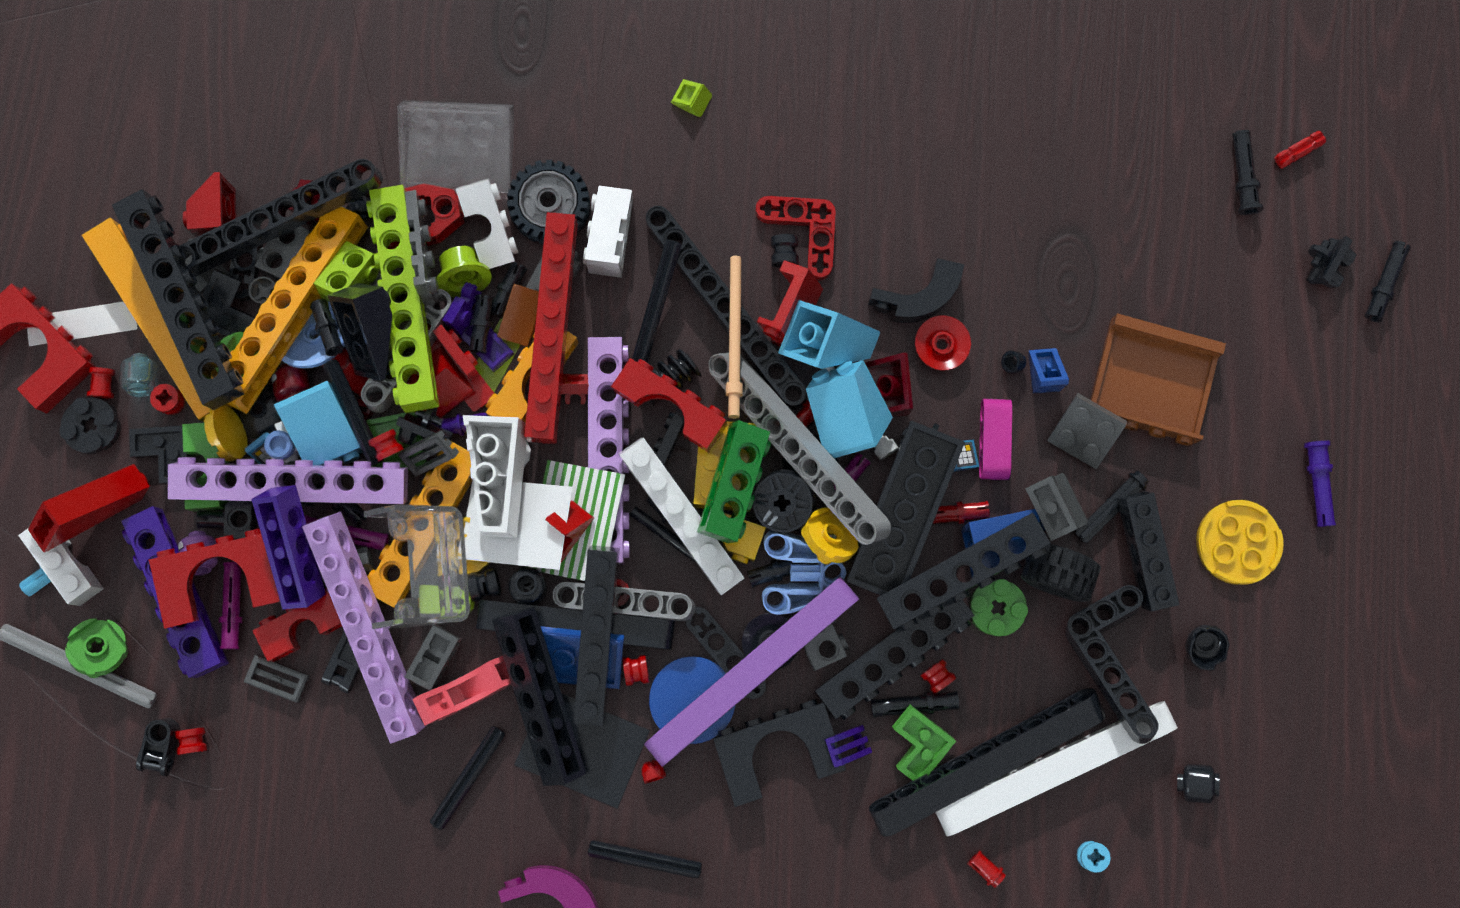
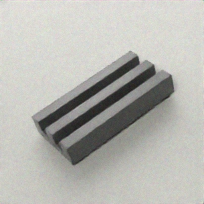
[398,430,459,477]
[244,655,310,703]

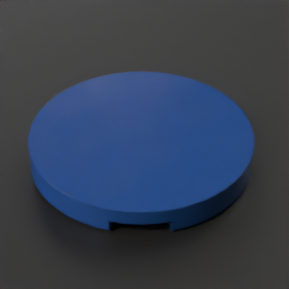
[649,657,735,744]

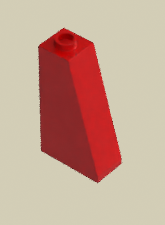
[28,464,150,553]

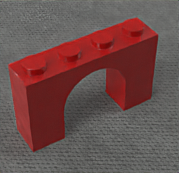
[0,283,96,414]
[149,529,280,629]

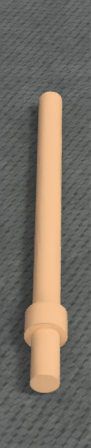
[726,256,743,419]

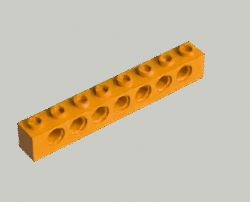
[214,206,368,414]

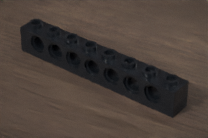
[112,189,245,410]

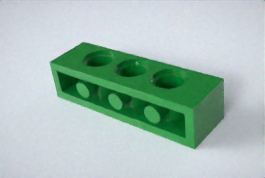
[697,420,771,544]

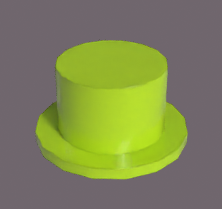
[437,246,492,298]

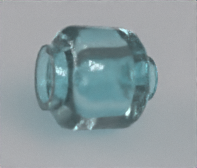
[119,353,159,397]

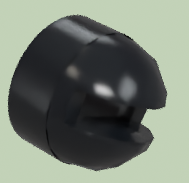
[1001,350,1026,373]

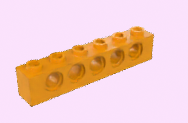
[367,441,472,609]

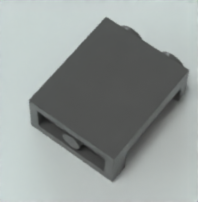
[1025,473,1088,541]

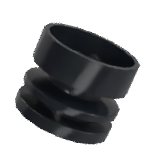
[753,467,817,533]

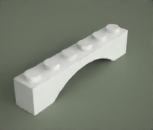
[618,437,744,595]

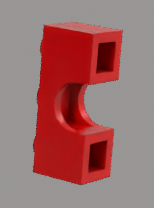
[252,588,343,662]

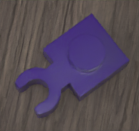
[443,282,482,335]

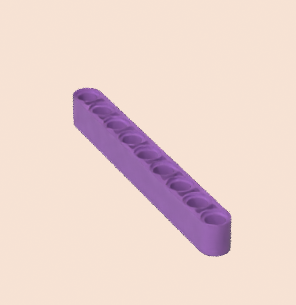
[644,577,859,767]

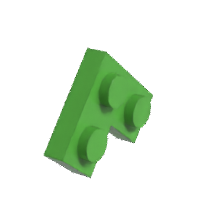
[892,704,956,781]

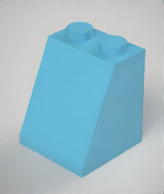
[778,300,880,369]
[806,360,893,458]
[274,381,363,476]

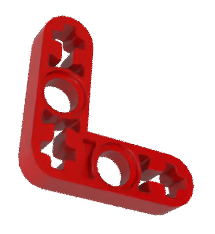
[755,196,836,280]

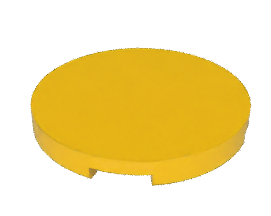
[1196,500,1284,585]

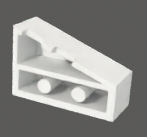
[583,186,633,278]

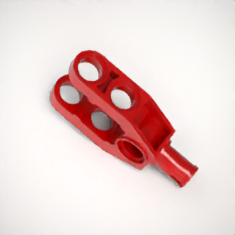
[388,184,465,249]

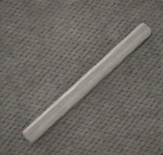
[0,624,157,708]

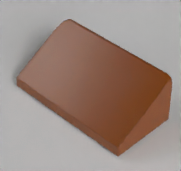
[497,284,539,347]

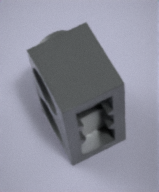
[255,226,311,280]
[790,618,849,671]
[405,625,462,691]

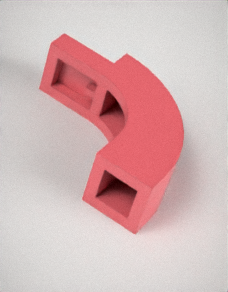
[412,656,512,726]

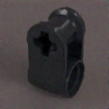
[136,718,180,777]

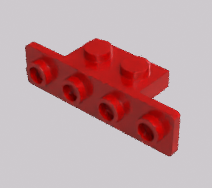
[427,323,494,412]

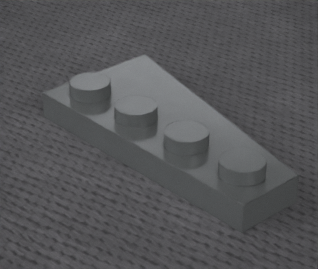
[405,190,439,306]

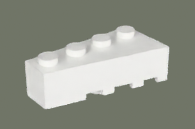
[463,415,527,538]

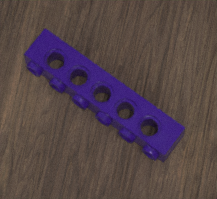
[122,506,229,678]

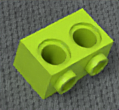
[313,241,380,302]

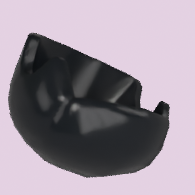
[1185,625,1230,671]

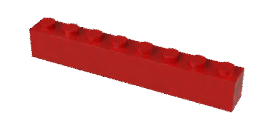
[524,212,578,444]

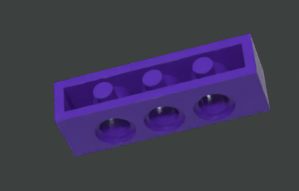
[251,485,326,609]

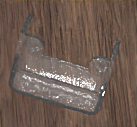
[364,504,470,629]

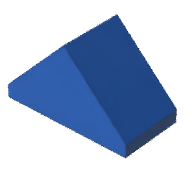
[1028,348,1069,393]

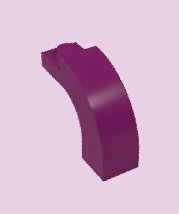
[498,865,599,908]

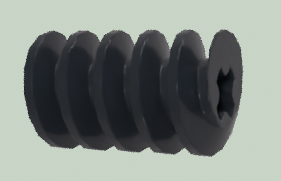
[650,349,702,406]

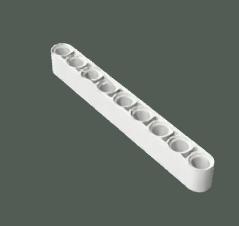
[935,701,1178,836]

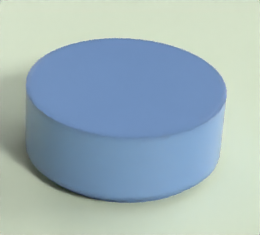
[264,430,295,460]

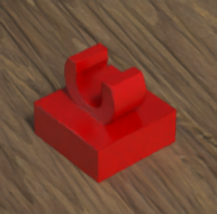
[561,374,589,404]

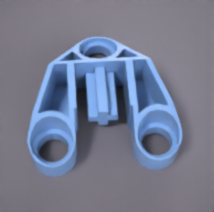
[762,530,846,615]

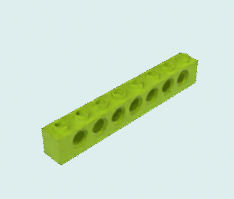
[366,185,439,413]

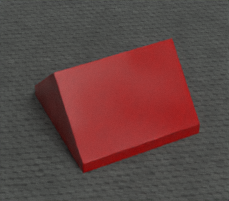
[407,346,475,418]

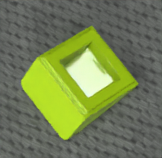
[671,79,712,117]

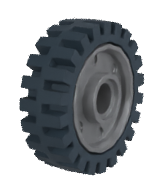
[507,160,590,245]

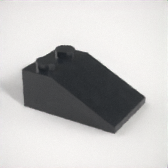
[327,283,392,381]

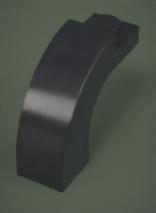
[868,258,964,323]

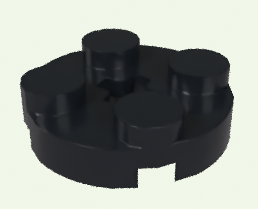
[59,397,121,454]

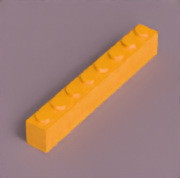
[82,217,232,422]

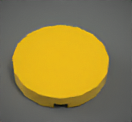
[204,405,248,461]

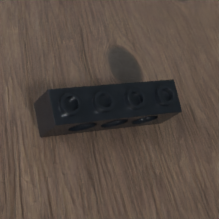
[1117,492,1180,612]

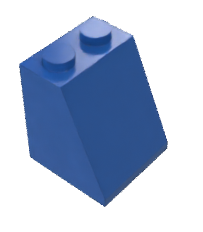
[961,509,1045,578]

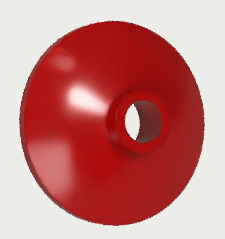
[915,315,971,371]

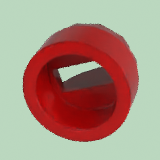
[641,760,666,783]

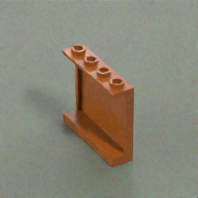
[1090,313,1226,446]

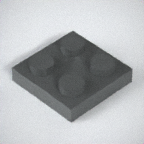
[1047,393,1127,469]

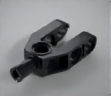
[196,501,313,539]

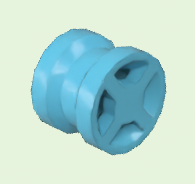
[1076,841,1111,873]

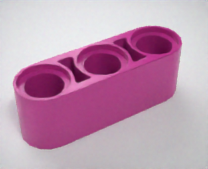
[979,399,1012,480]

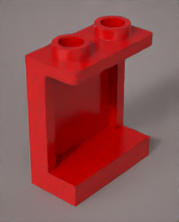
[757,260,823,347]

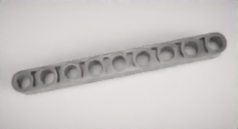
[708,352,891,545]

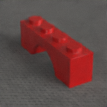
[611,358,728,453]

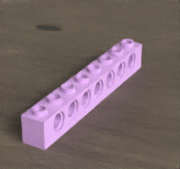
[588,337,630,565]
[168,457,408,504]
[302,512,427,744]

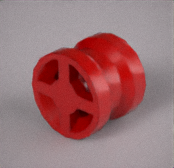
[150,384,185,415]
[368,429,404,461]
[623,655,649,686]
[920,659,957,694]
[175,727,207,755]

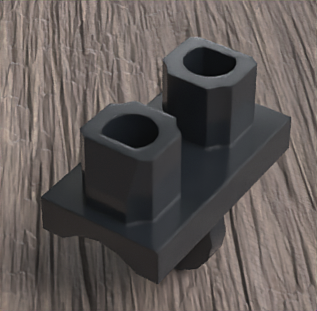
[1306,236,1357,288]
[396,408,454,456]

